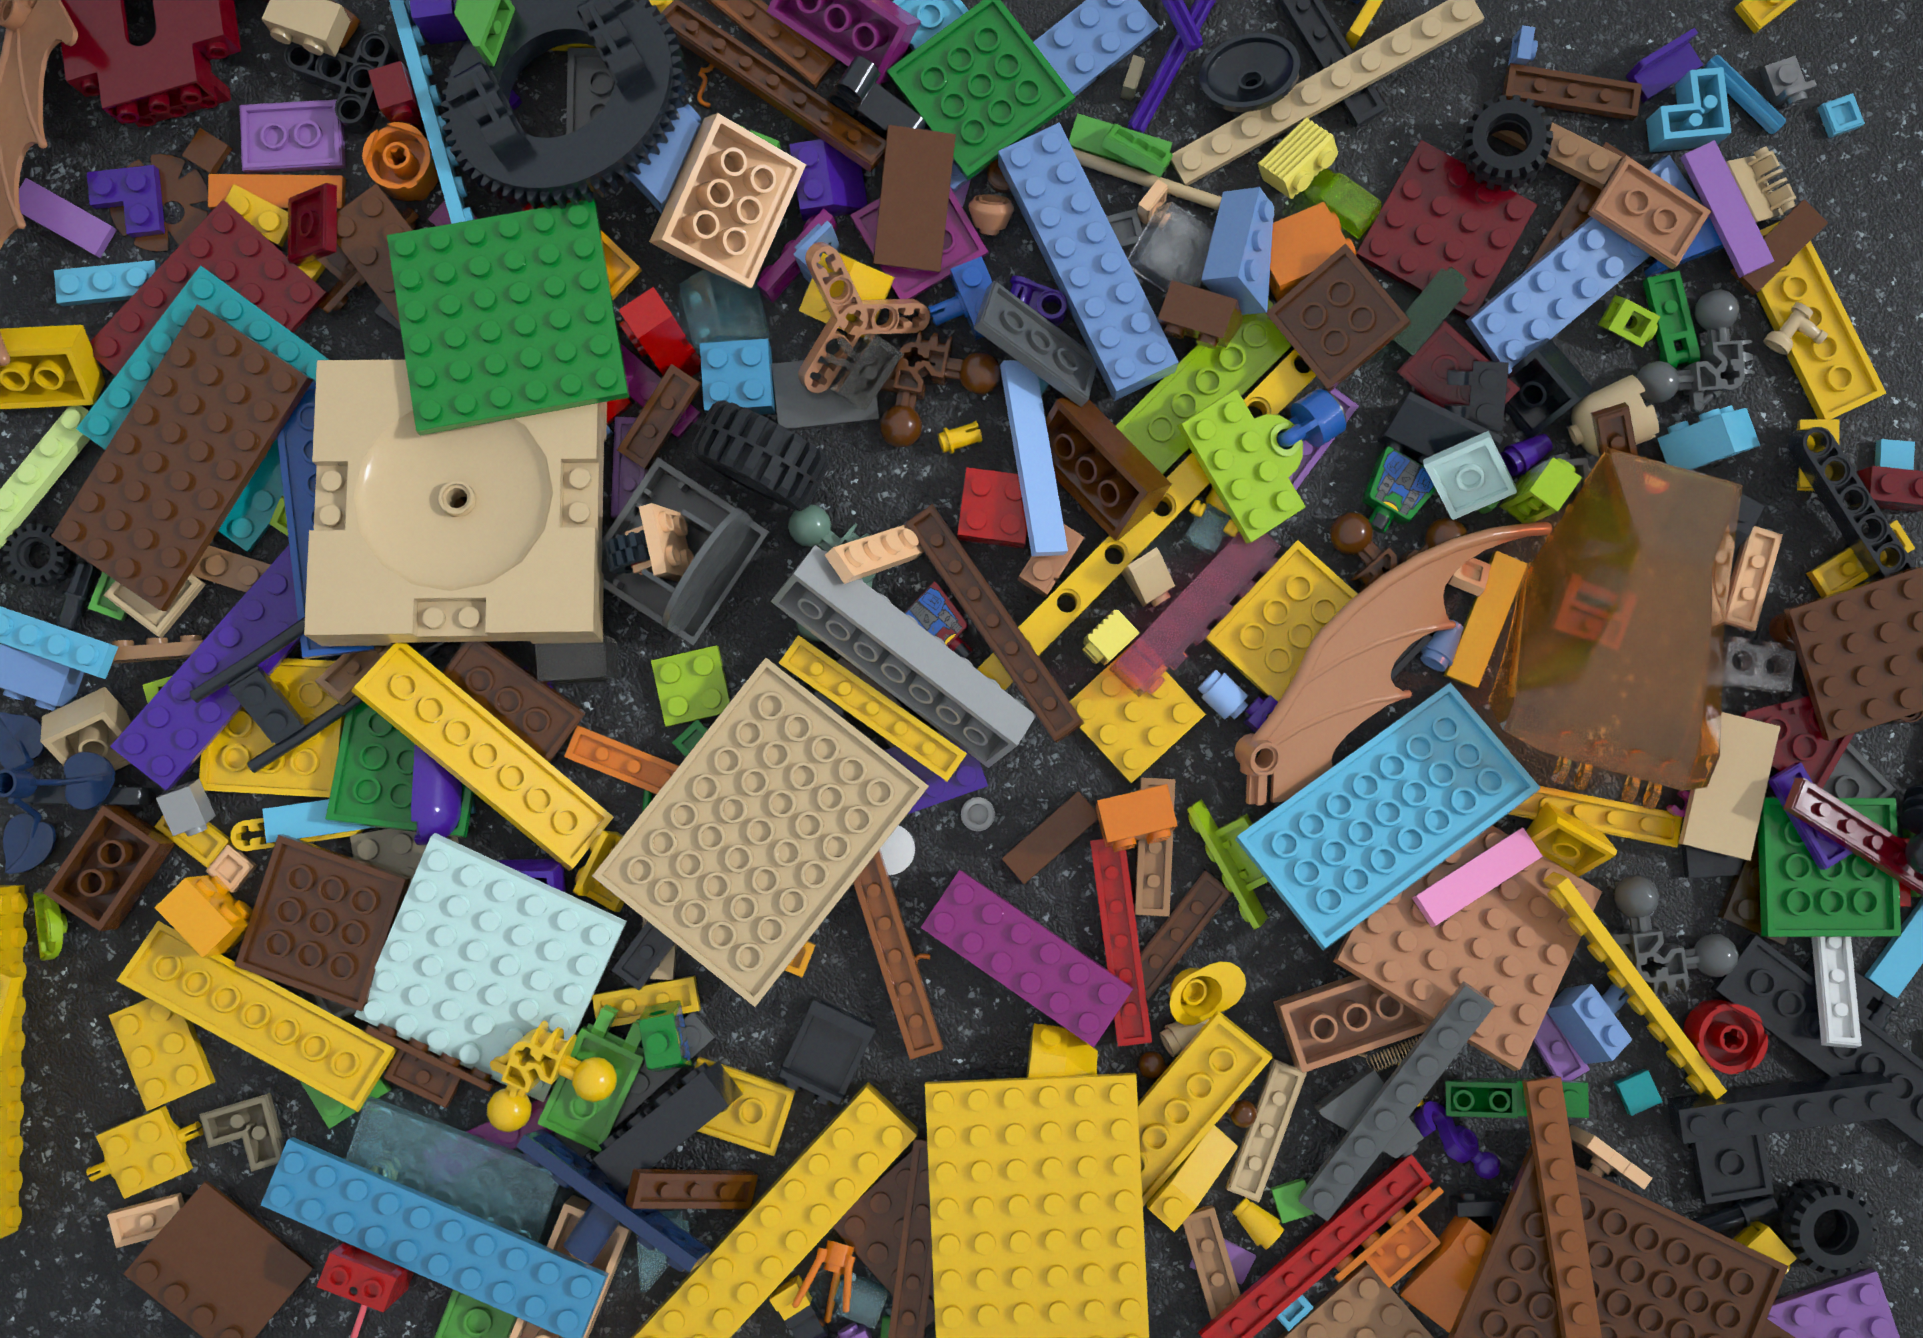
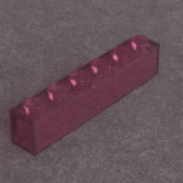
[1109,532,1281,697]

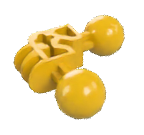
[487,1020,617,1133]

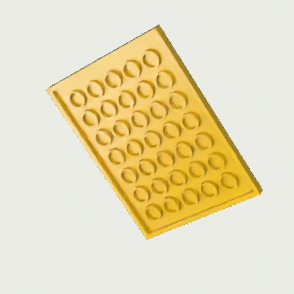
[925,1073,1149,1338]

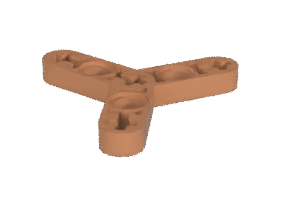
[798,242,930,393]

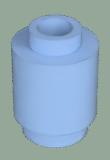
[1197,670,1248,720]

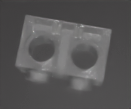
[1711,637,1796,693]

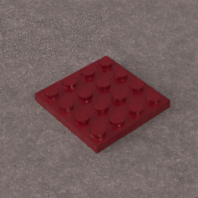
[1356,140,1538,320]

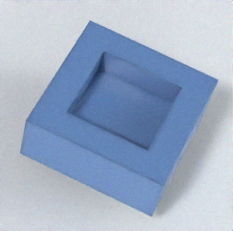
[1508,25,1538,65]

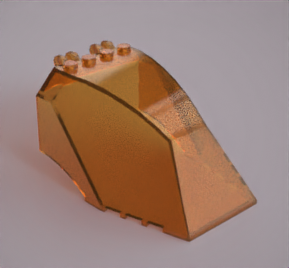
[1488,447,1743,809]

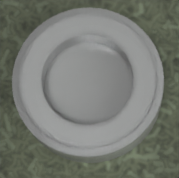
[961,797,995,831]

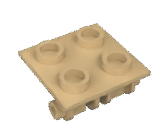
[1726,146,1797,222]

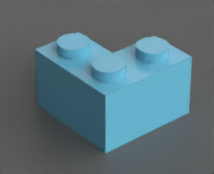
[1646,67,1731,153]
[1657,405,1760,476]

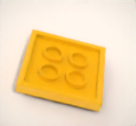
[1070,640,1206,783]

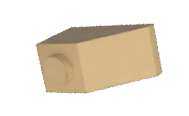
[1122,547,1175,607]

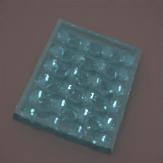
[345,1096,560,1243]

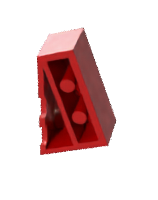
[619,287,701,377]

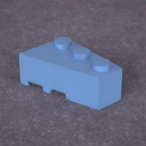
[1201,187,1274,315]

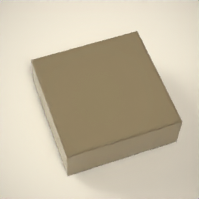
[1120,55,1145,101]

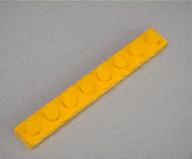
[1543,872,1727,1100]

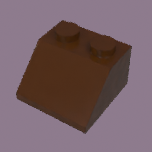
[1158,280,1243,349]

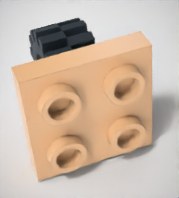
[604,503,694,582]

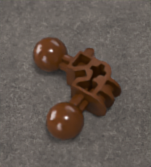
[876,330,1001,447]
[1330,512,1468,592]

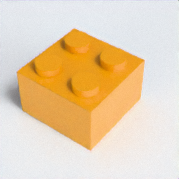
[154,875,253,958]

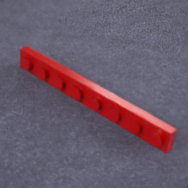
[1198,1154,1433,1338]

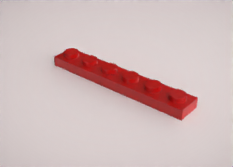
[1090,839,1152,1047]

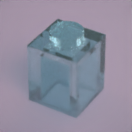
[833,1273,888,1329]

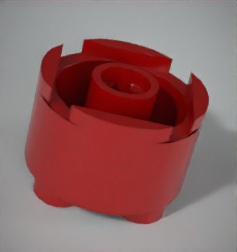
[1683,1000,1768,1074]

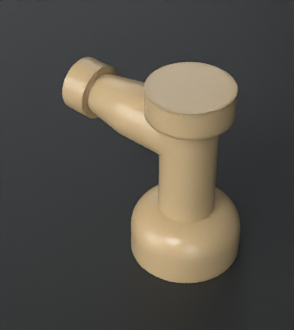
[1763,302,1828,355]

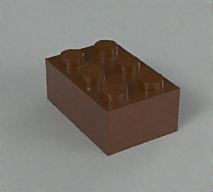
[43,805,176,931]

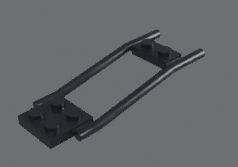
[189,617,452,773]

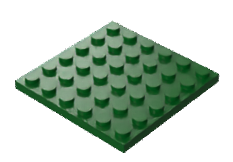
[387,199,629,436]

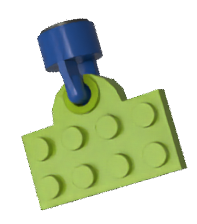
[1177,388,1347,544]

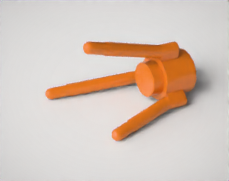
[792,1240,855,1323]

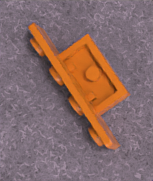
[1334,1186,1444,1288]

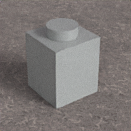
[156,778,216,836]

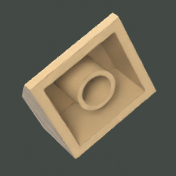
[40,687,131,771]

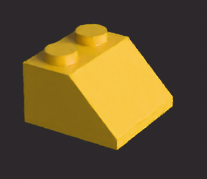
[799,252,895,340]

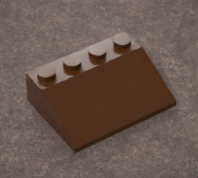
[123,1180,315,1338]

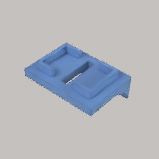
[793,221,842,282]

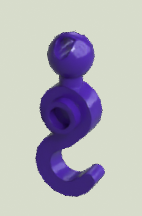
[1414,1101,1500,1179]

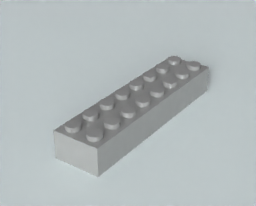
[771,545,1036,768]

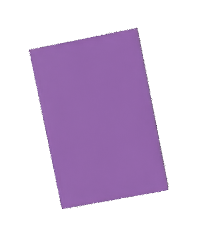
[239,99,346,174]

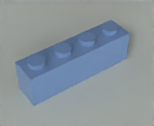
[0,643,84,711]

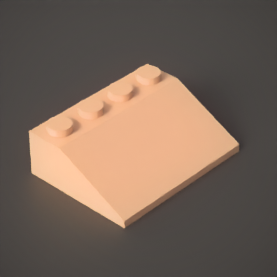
[649,113,806,289]

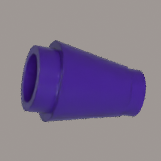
[1500,433,1553,476]

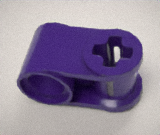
[1010,275,1067,326]

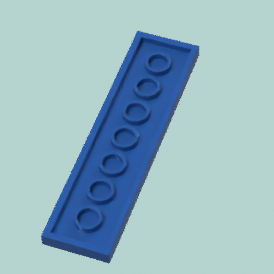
[277,382,376,659]

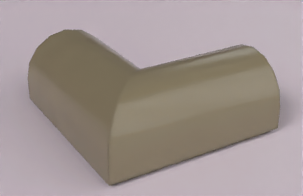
[199,1093,285,1172]

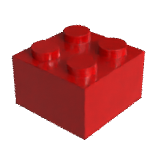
[957,467,1027,549]

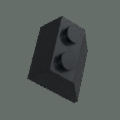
[1504,338,1593,438]

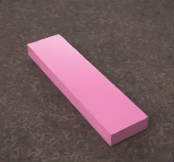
[1412,828,1543,928]

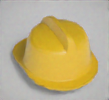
[1168,961,1246,1025]

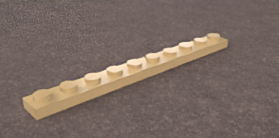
[1170,0,1484,186]

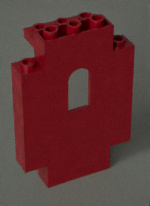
[61,0,241,127]

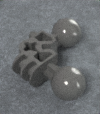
[1636,289,1755,413]
[1610,875,1738,995]

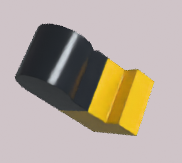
[769,1275,829,1338]

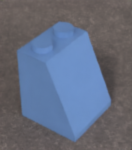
[628,104,701,214]

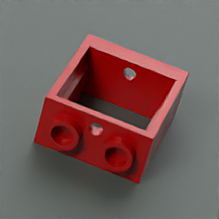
[317,1242,414,1312]

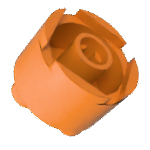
[362,122,439,201]

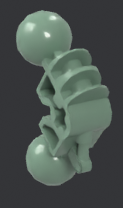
[788,504,876,642]

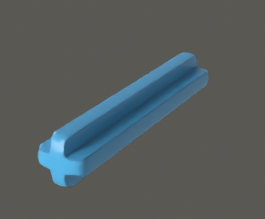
[1703,55,1786,134]

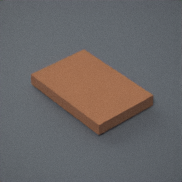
[1588,155,1711,269]

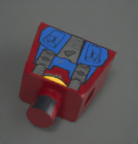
[904,581,973,658]

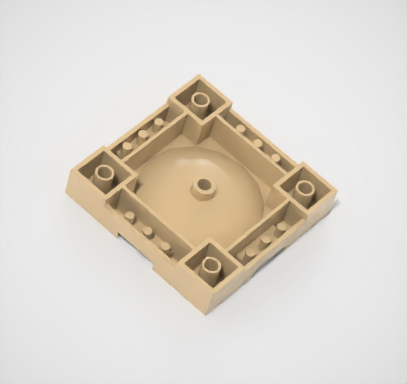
[304,360,607,646]

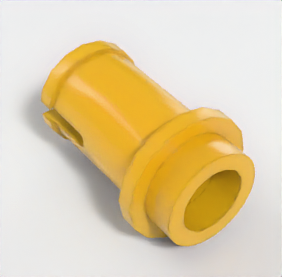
[937,421,982,454]

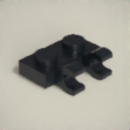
[1444,361,1509,431]

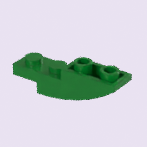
[1445,1078,1589,1118]

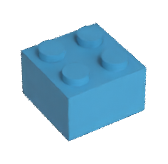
[700,339,776,415]

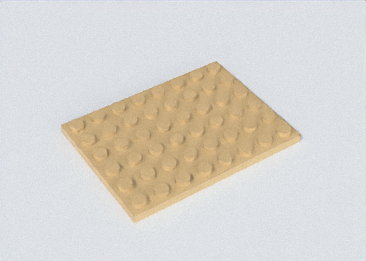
[592,658,929,1007]

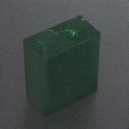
[1393,267,1469,356]

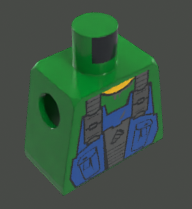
[1362,446,1436,534]
[639,1000,692,1072]

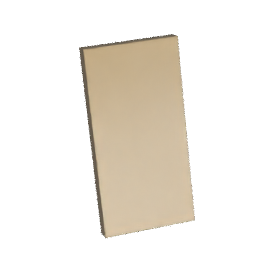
[1678,710,1780,861]

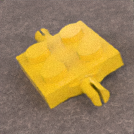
[86,1105,204,1199]

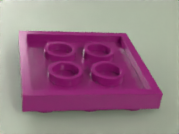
[850,187,988,299]

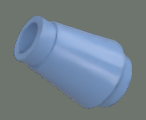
[1420,619,1464,671]

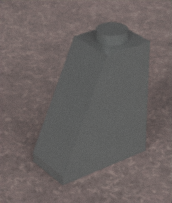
[1312,1065,1424,1158]

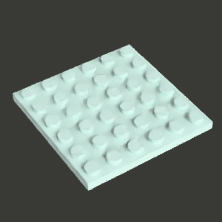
[354,833,627,1102]

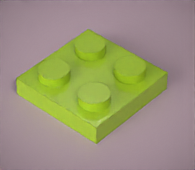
[651,645,731,727]

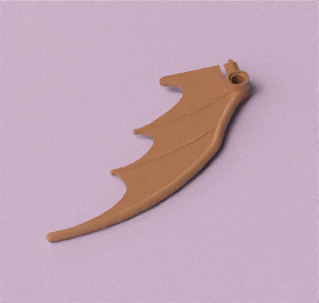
[0,0,78,366]
[1235,522,1553,806]

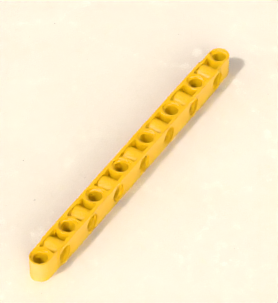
[977,349,1316,691]

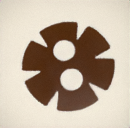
[110,154,208,251]

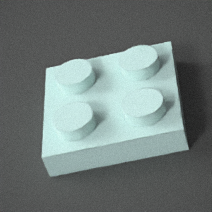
[1423,431,1517,520]

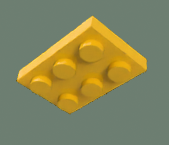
[109,999,216,1111]

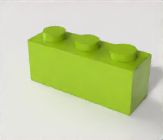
[1499,457,1582,523]

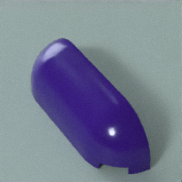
[411,744,462,845]

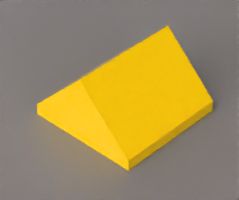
[1526,801,1617,877]

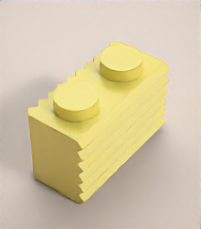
[1257,117,1338,199]
[1082,610,1139,666]

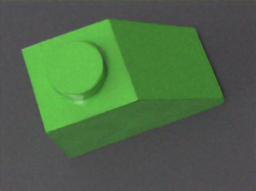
[454,0,515,67]

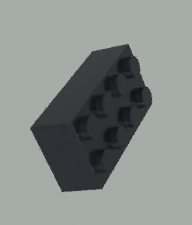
[593,1061,743,1193]

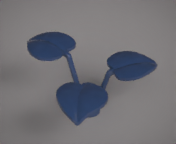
[0,712,115,874]

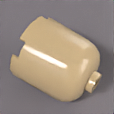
[1568,375,1659,457]

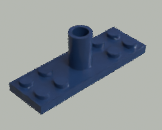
[516,1129,712,1272]

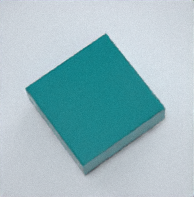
[1613,1069,1662,1116]

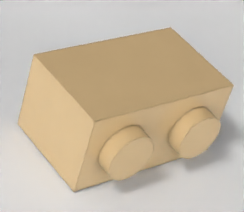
[262,0,351,57]

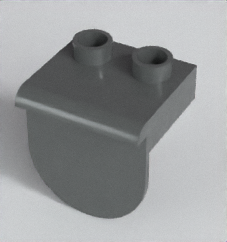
[602,457,769,646]

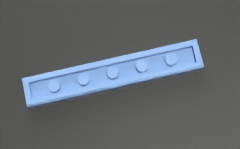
[1000,360,1068,556]

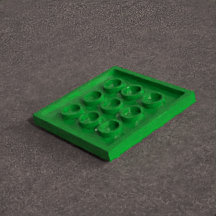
[887,0,1075,181]
[325,702,474,838]
[1758,798,1901,937]

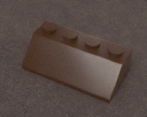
[1045,397,1172,541]

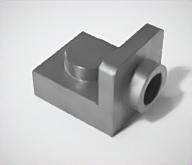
[1759,55,1817,107]

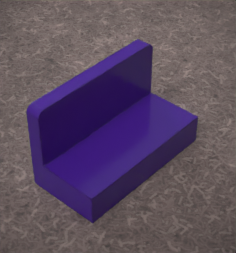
[1626,28,1703,103]

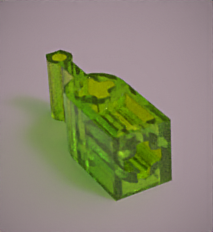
[1301,168,1381,239]

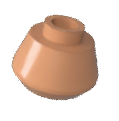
[968,194,1014,235]

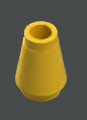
[1232,1197,1284,1250]

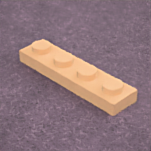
[825,524,924,584]

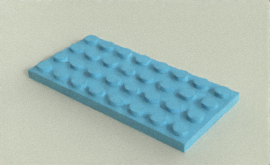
[1235,682,1540,951]

